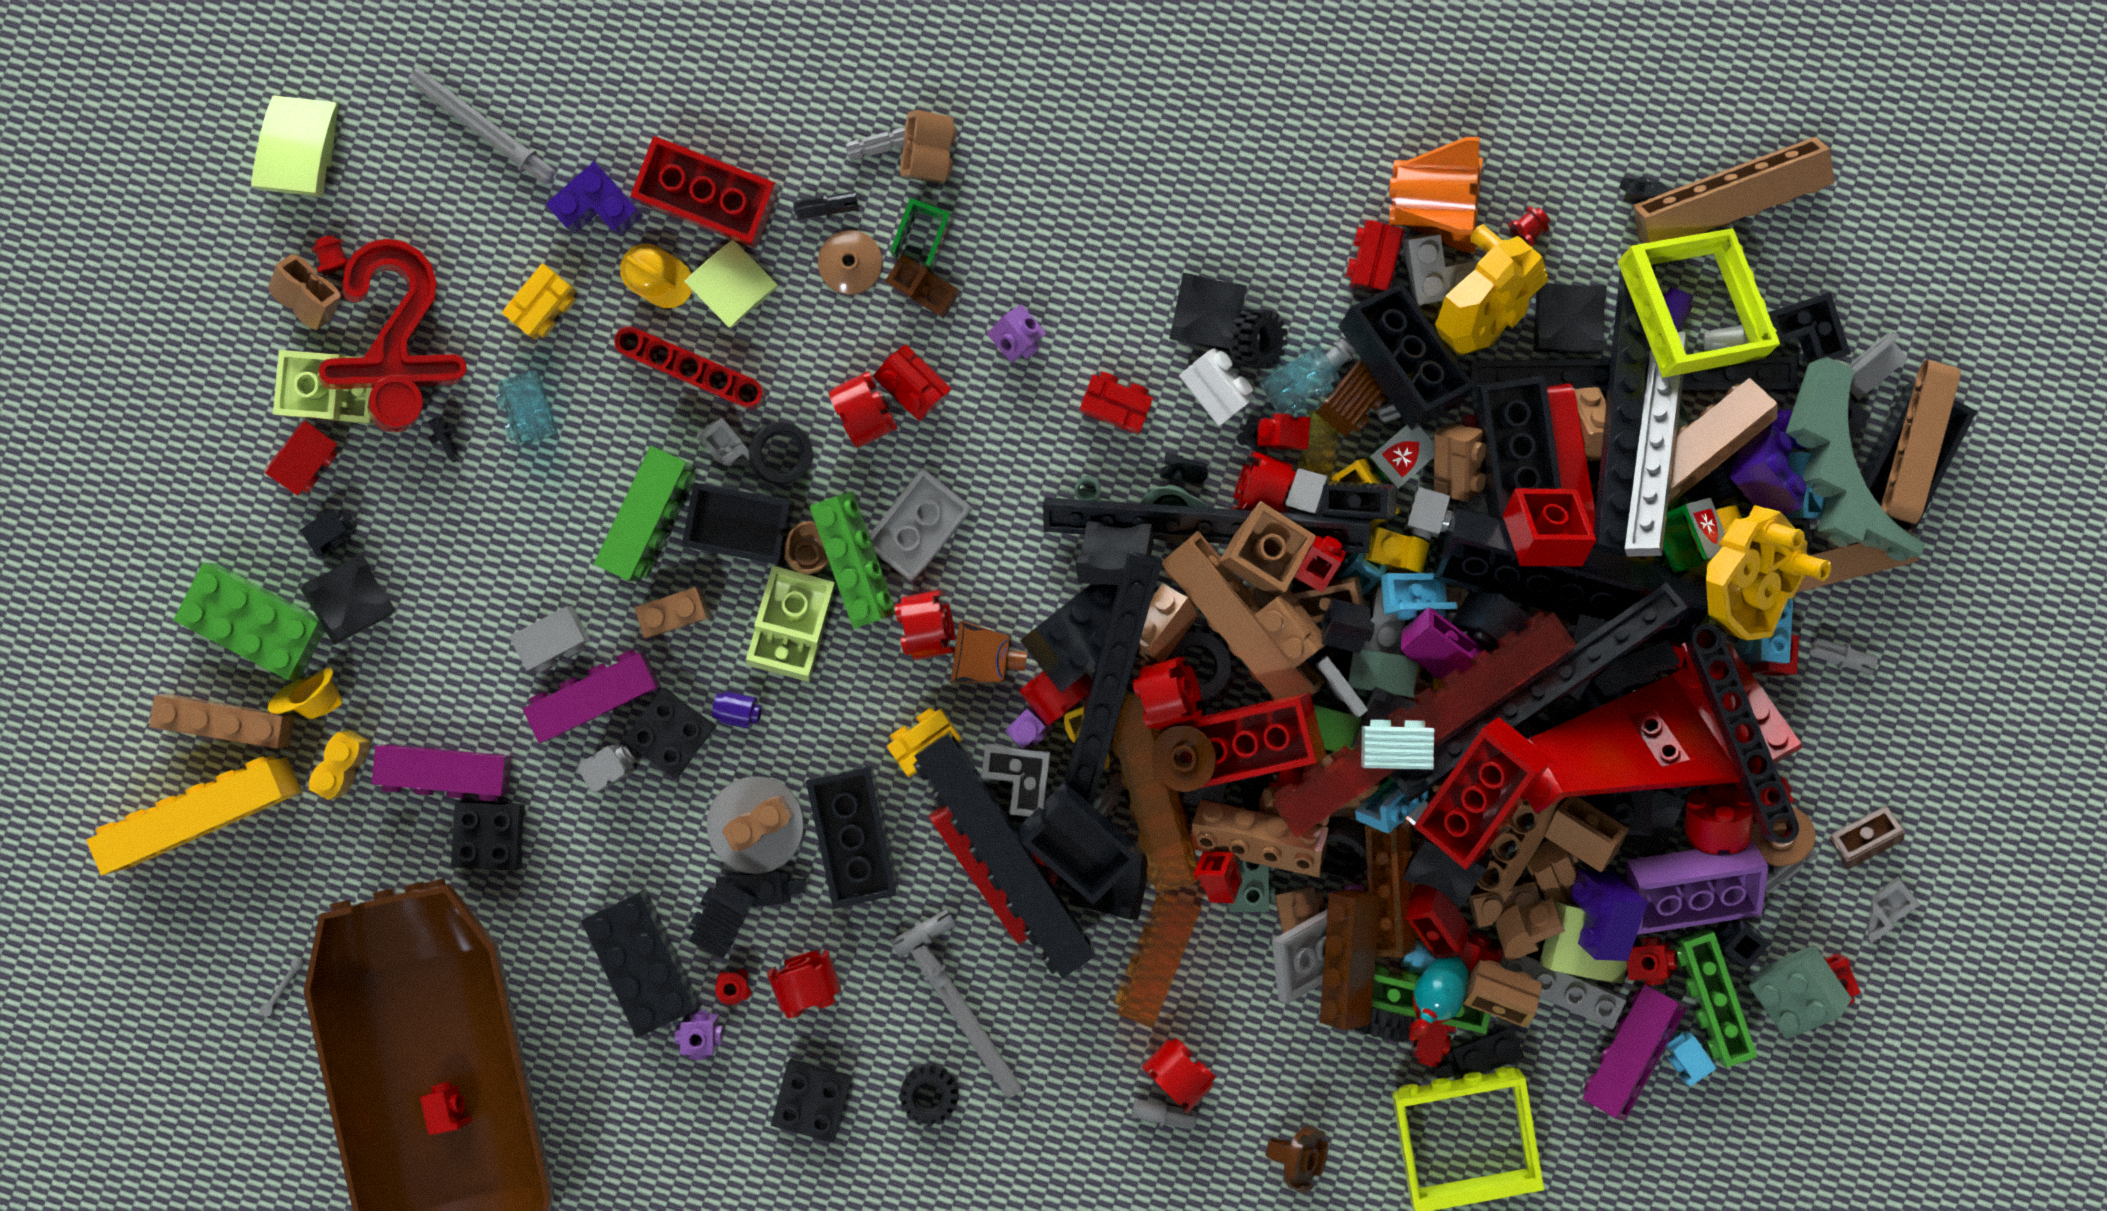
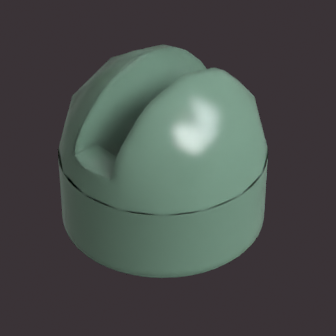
[1074,476,1101,501]

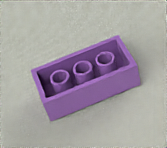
[1625,841,1768,935]

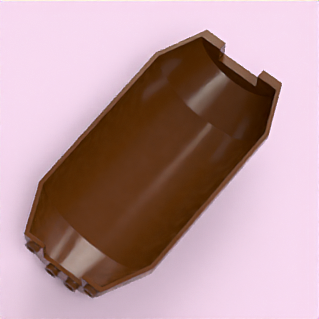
[303,878,554,1211]

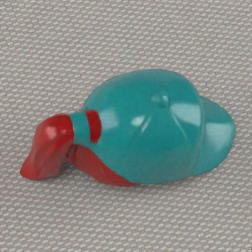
[1409,956,1468,1041]

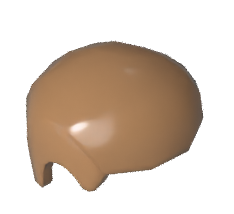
[783,521,829,575]

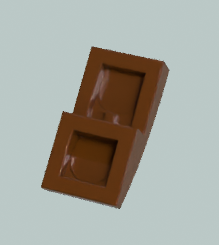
[885,254,960,319]

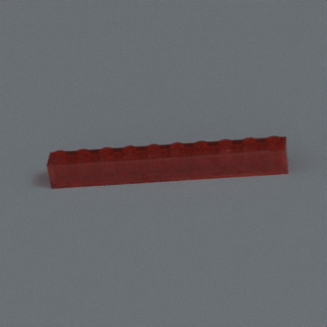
[1271,611,1577,838]

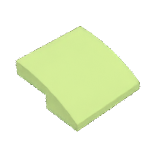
[684,240,778,329]

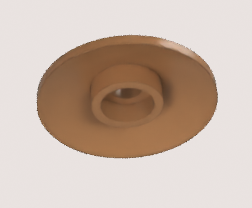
[818,230,882,295]
[1751,807,1816,866]

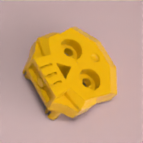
[1435,224,1549,356]
[1706,505,1832,641]

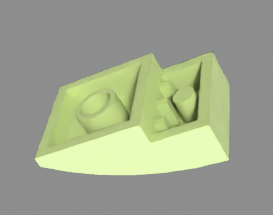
[251,96,338,197]
[273,350,375,425]
[746,565,835,682]
[1539,901,1627,983]

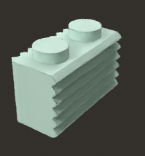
[1361,720,1434,770]

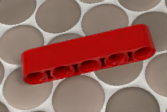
[614,326,766,410]
[1547,383,1595,532]
[928,806,1028,945]

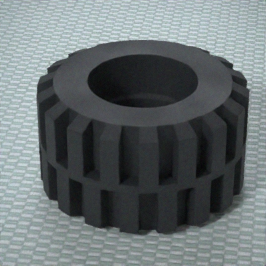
[1166,625,1237,707]

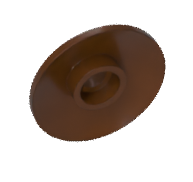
[1151,725,1216,792]

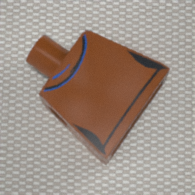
[950,621,1028,683]

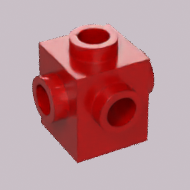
[1626,937,1678,985]

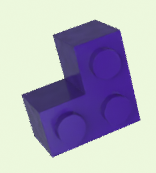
[546,161,644,237]
[1730,422,1806,516]
[1570,869,1648,961]

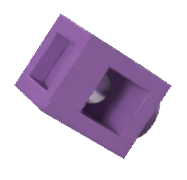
[1005,706,1054,749]

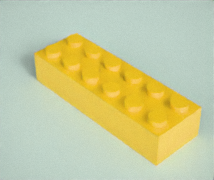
[86,755,302,876]

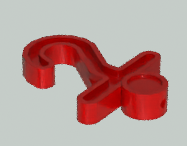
[318,239,467,433]

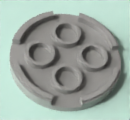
[707,776,804,874]

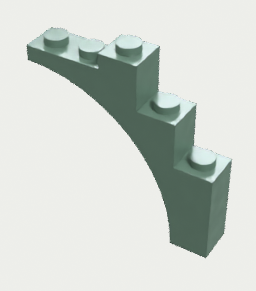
[1786,357,1925,561]

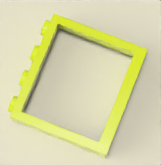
[1617,228,1780,378]
[1391,1066,1544,1211]

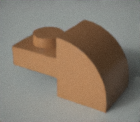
[1496,898,1565,962]

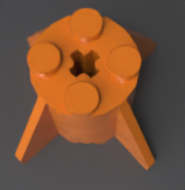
[1389,137,1483,253]

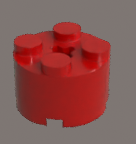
[828,370,898,448]
[1231,451,1297,513]
[895,589,956,661]
[1133,656,1202,730]
[1019,671,1092,726]
[1684,783,1754,855]
[767,950,841,1019]
[1141,1037,1216,1114]

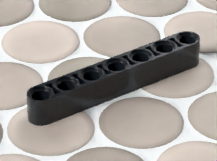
[1685,624,1799,843]

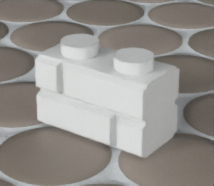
[1179,347,1255,426]

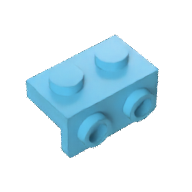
[1381,573,1457,620]
[1738,599,1793,664]
[1355,778,1428,834]

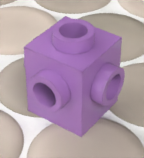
[987,304,1047,363]
[675,1010,723,1060]

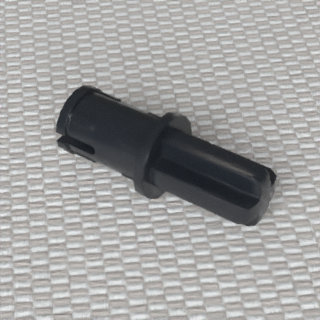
[793,191,859,219]

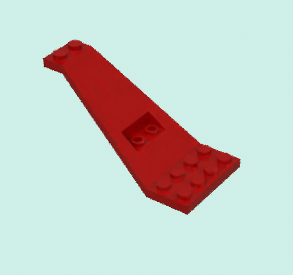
[1526,642,1802,814]

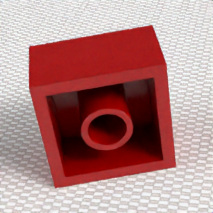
[1503,488,1596,566]

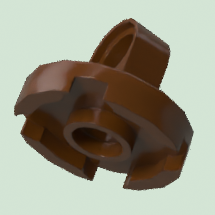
[1265,1126,1328,1193]

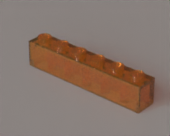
[1112,692,1200,893]

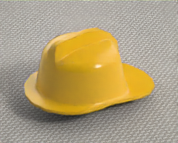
[620,243,692,308]
[267,668,343,719]

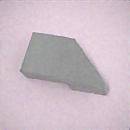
[696,416,752,468]
[1868,877,1920,943]

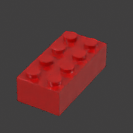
[630,135,780,249]
[1183,692,1326,788]
[1414,717,1553,870]

